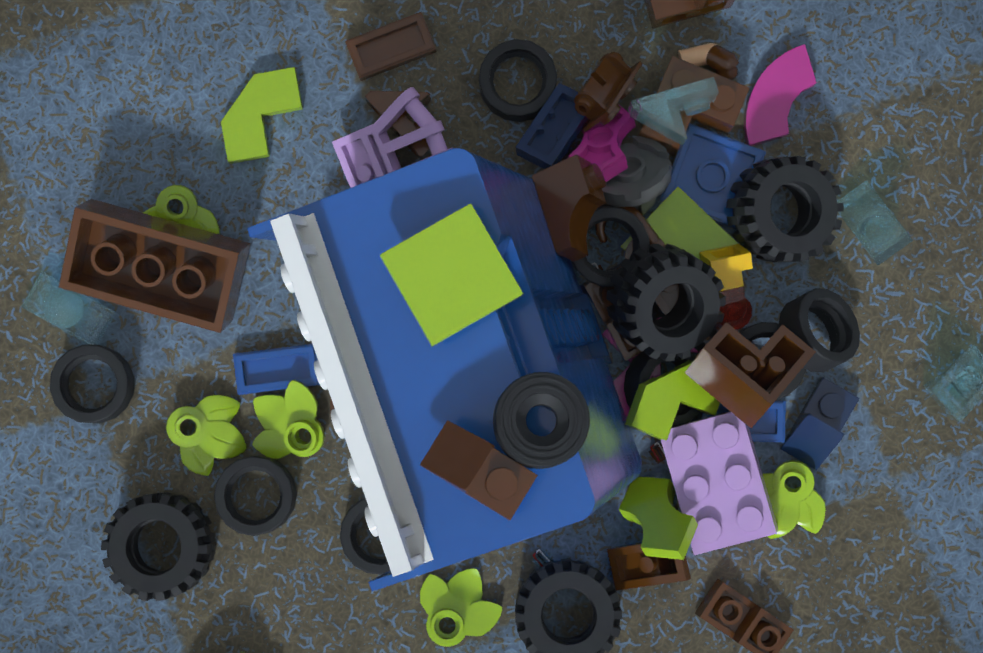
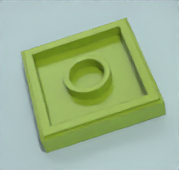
[620,187,738,259]
[380,203,523,347]

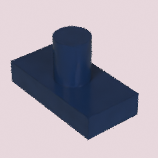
[515,83,588,169]

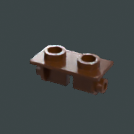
[574,52,643,132]

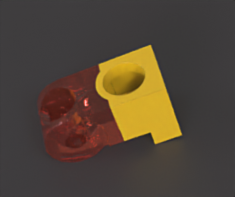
[699,244,753,330]

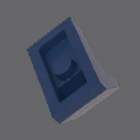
[780,377,860,470]

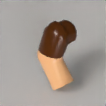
[678,43,739,80]

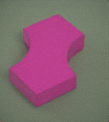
[567,104,636,182]

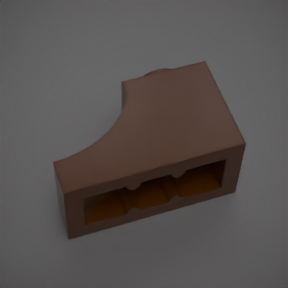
[532,154,606,262]

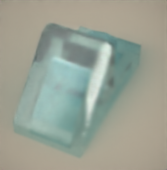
[628,77,719,145]
[923,345,983,422]

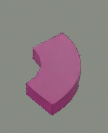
[744,44,817,146]

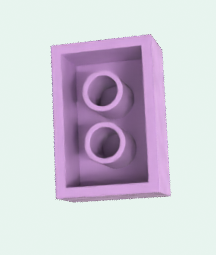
[661,411,778,555]

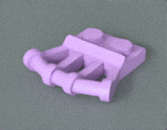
[332,87,452,188]

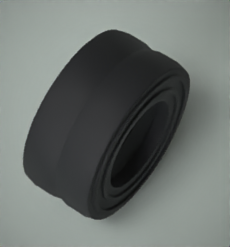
[493,372,590,469]

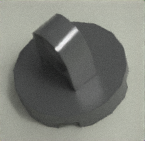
[602,136,672,215]

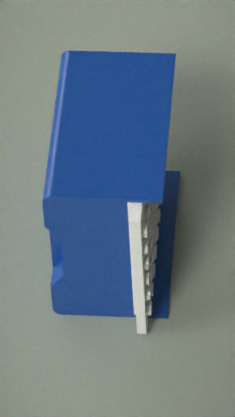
[247,148,642,591]

